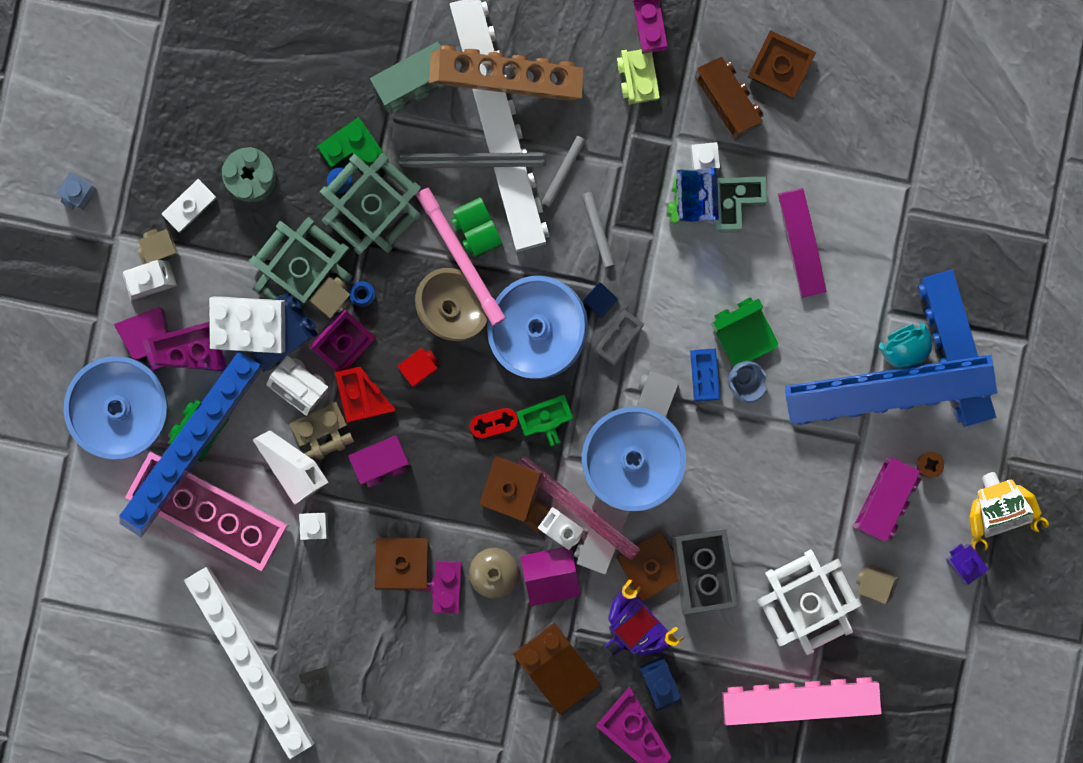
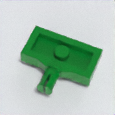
[516,395,573,446]

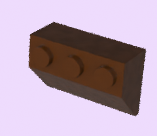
[695,57,764,141]

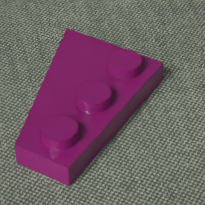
[143,322,227,372]
[596,686,672,763]

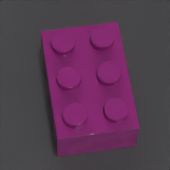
[853,458,921,542]

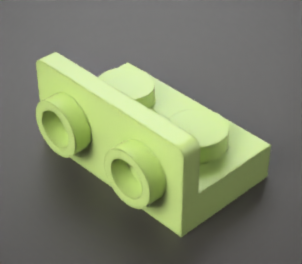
[617,50,660,104]

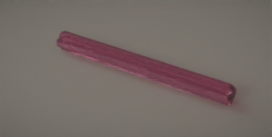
[518,457,639,559]

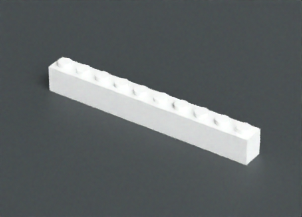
[450,0,550,252]

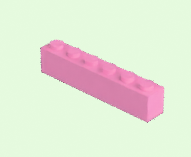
[722,677,881,725]

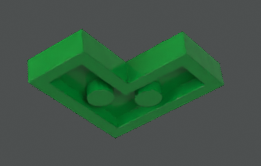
[317,117,388,168]

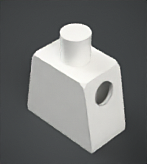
[123,260,177,301]

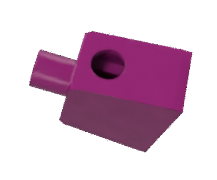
[114,307,169,371]

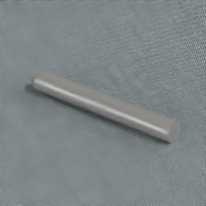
[541,136,586,208]
[582,192,614,268]

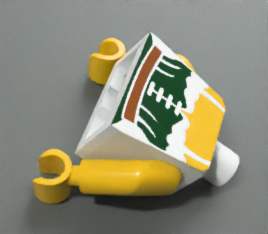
[969,472,1049,551]

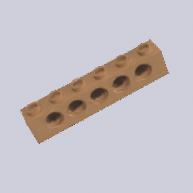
[429,46,584,101]

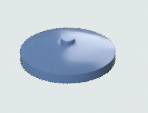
[487,276,588,379]
[64,356,168,460]
[582,407,686,511]

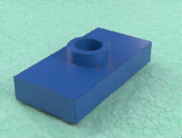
[690,348,720,402]

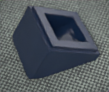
[583,281,619,319]

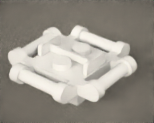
[756,549,862,656]

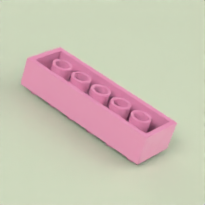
[125,452,289,571]

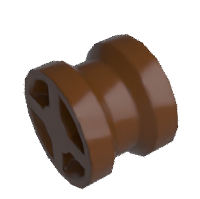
[916,452,944,478]

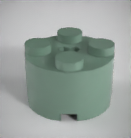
[222,147,276,202]

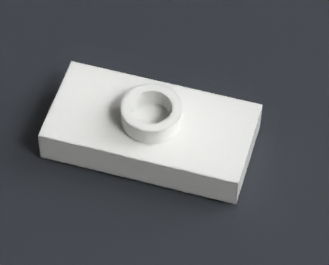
[162,179,217,233]

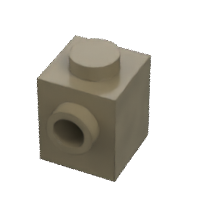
[137,229,179,263]
[308,277,350,318]
[856,565,900,604]

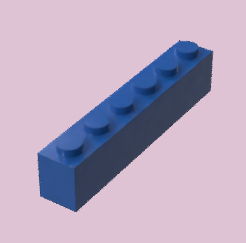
[917,269,997,427]

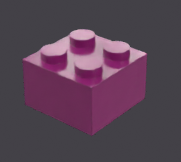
[349,435,411,488]

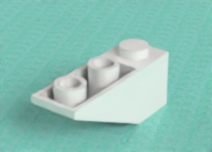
[253,431,329,504]

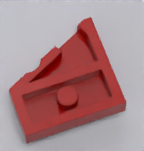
[334,367,395,423]

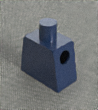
[639,657,682,712]

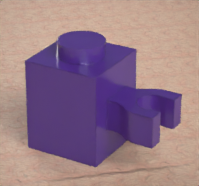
[946,543,989,585]

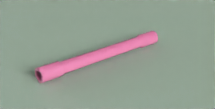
[416,188,506,326]

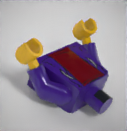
[605,580,684,656]

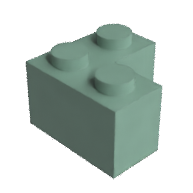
[713,176,767,233]

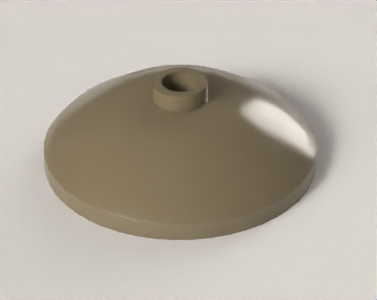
[415,268,488,341]

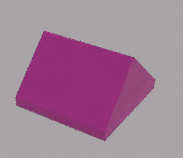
[310,309,376,372]
[520,547,581,606]

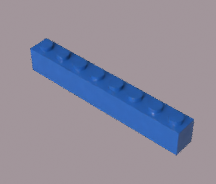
[119,351,260,538]
[785,355,998,425]

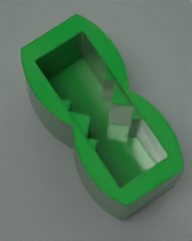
[451,197,503,258]

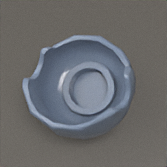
[728,361,767,403]

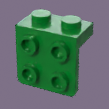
[711,297,778,367]

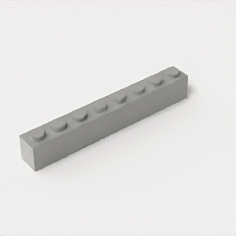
[573,371,679,575]

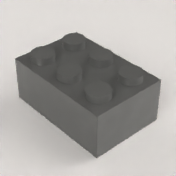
[671,529,738,614]

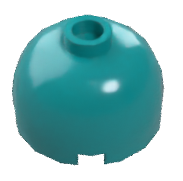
[879,323,932,369]

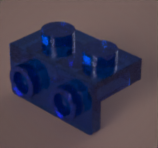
[676,168,719,223]

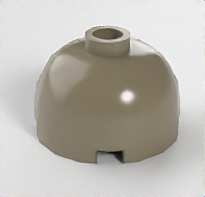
[468,548,520,599]

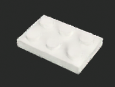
[209,296,285,353]

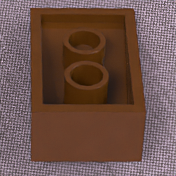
[513,622,601,715]

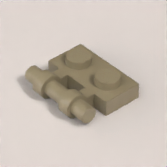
[289,402,354,461]

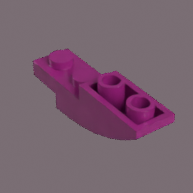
[632,0,667,54]

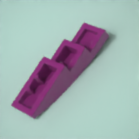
[778,188,827,298]

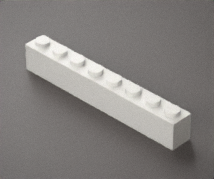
[184,566,314,759]

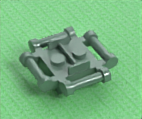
[320,153,422,255]
[249,217,353,317]

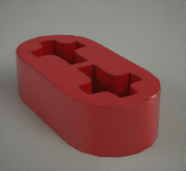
[470,408,518,438]

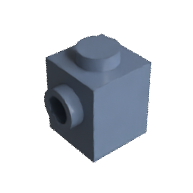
[57,172,97,210]

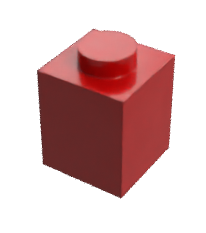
[397,348,439,388]

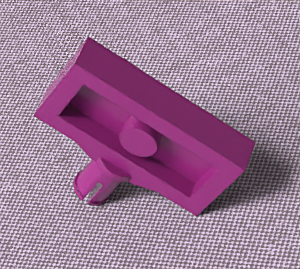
[416,561,461,614]

